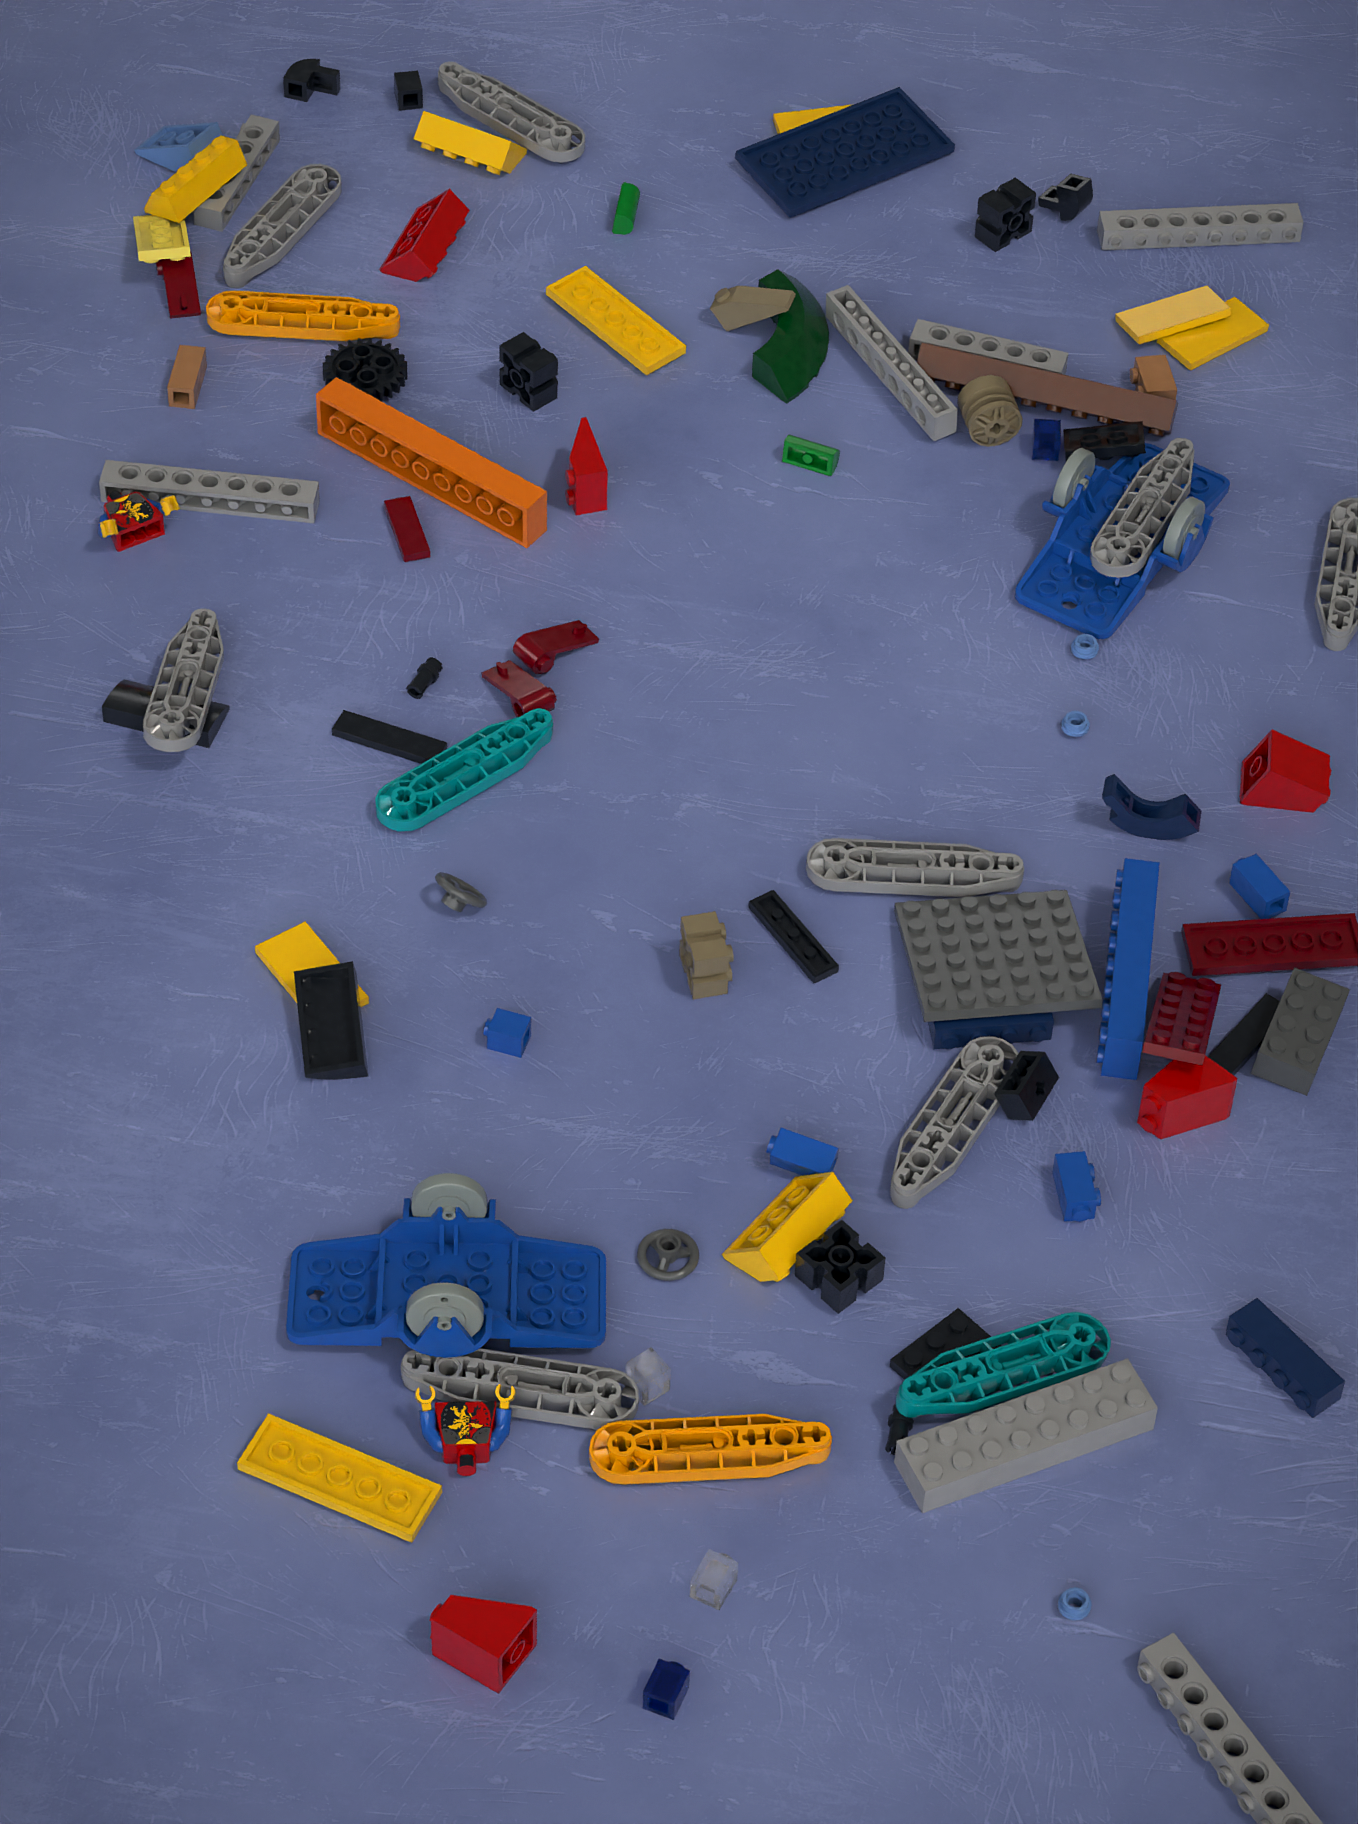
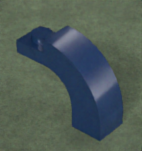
[1102,774,1202,840]

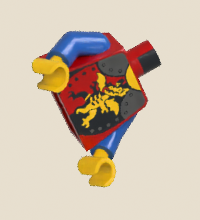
[98,491,180,552]
[415,1384,516,1476]

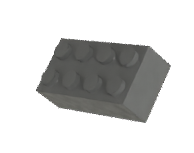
[1251,967,1350,1096]

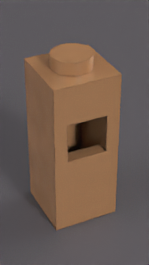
[167,345,207,409]

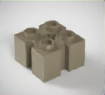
[679,911,734,999]

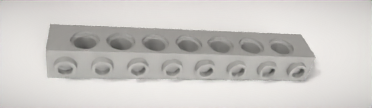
[1097,203,1303,250]
[826,285,958,441]
[99,460,320,523]
[1137,1633,1323,1824]

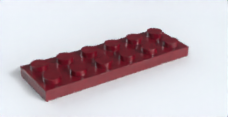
[1181,913,1358,976]
[1142,972,1221,1065]

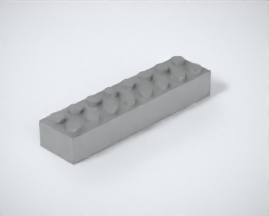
[894,1358,1158,1513]

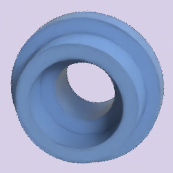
[1071,634,1099,659]
[1061,711,1090,737]
[1058,1587,1092,1620]

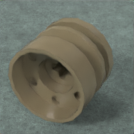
[957,375,1023,447]

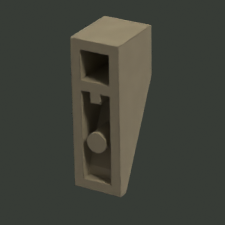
[710,286,796,332]

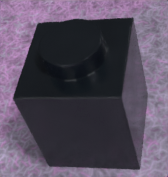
[394,70,423,111]

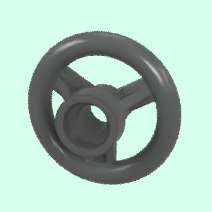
[435,872,487,912]
[637,1229,699,1281]

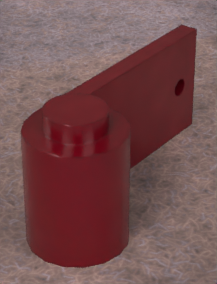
[156,251,201,319]
[513,620,599,674]
[481,660,557,717]

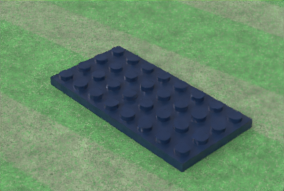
[735,87,955,218]

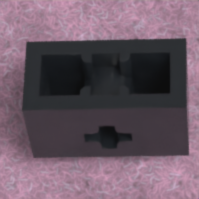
[994,1051,1059,1121]

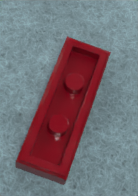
[384,496,430,562]

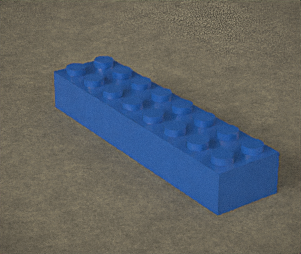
[1096,858,1160,1080]

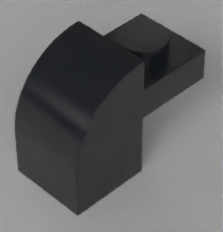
[283,59,340,102]
[1038,173,1093,221]

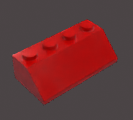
[379,188,470,282]

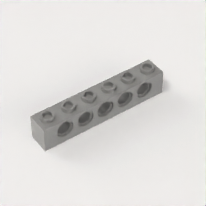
[191,115,280,232]
[908,319,1069,375]

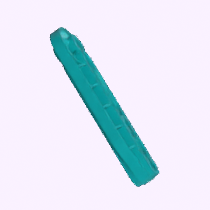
[375,708,553,831]
[896,1312,1111,1418]

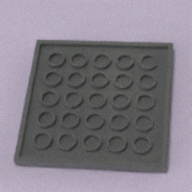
[894,890,1102,1022]

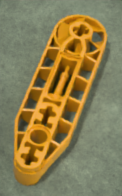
[206,291,400,341]
[589,1414,832,1484]

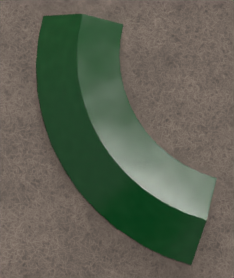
[752,269,829,404]

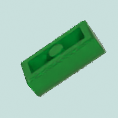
[612,182,640,235]
[782,435,840,476]

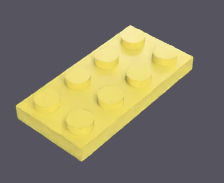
[133,215,191,263]

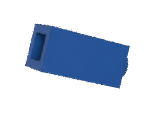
[1229,853,1290,919]
[766,1128,839,1176]
[1052,1151,1101,1222]

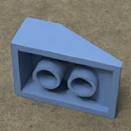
[134,122,223,172]

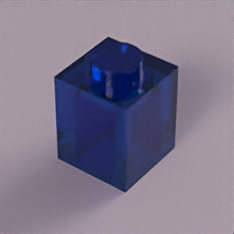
[1032,419,1061,461]
[642,1659,690,1720]

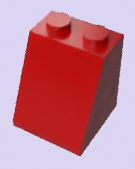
[1240,729,1332,813]
[1137,1055,1238,1140]
[430,1595,537,1694]

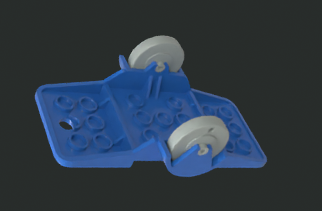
[1015,443,1230,639]
[286,1173,606,1358]

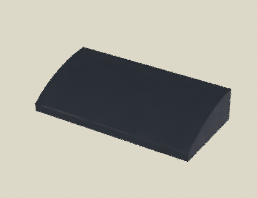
[102,679,230,748]
[294,961,369,1080]

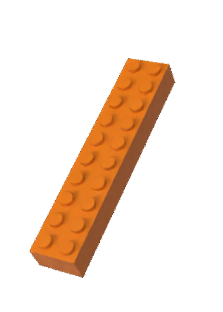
[316,377,547,548]

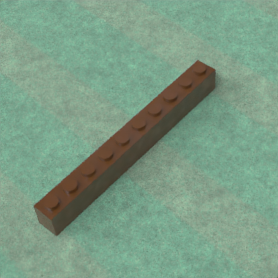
[917,343,1178,437]

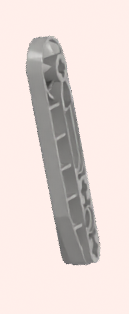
[438,62,585,163]
[223,164,342,288]
[1090,438,1194,578]
[1314,498,1358,651]
[143,609,224,752]
[806,838,1024,897]
[890,1036,1019,1209]
[401,1348,639,1430]

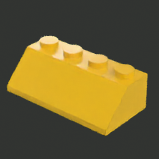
[414,111,528,175]
[144,135,247,223]
[721,1172,853,1282]

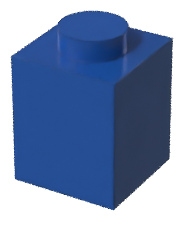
[483,1008,531,1058]

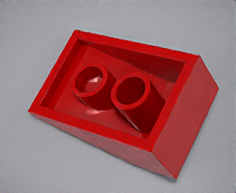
[565,417,608,515]

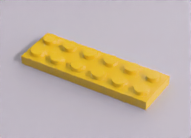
[546,266,686,375]
[237,1413,442,1543]

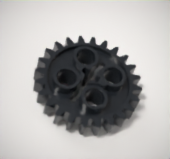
[323,338,408,402]

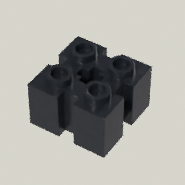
[975,177,1036,252]
[499,332,558,412]
[795,1220,886,1314]

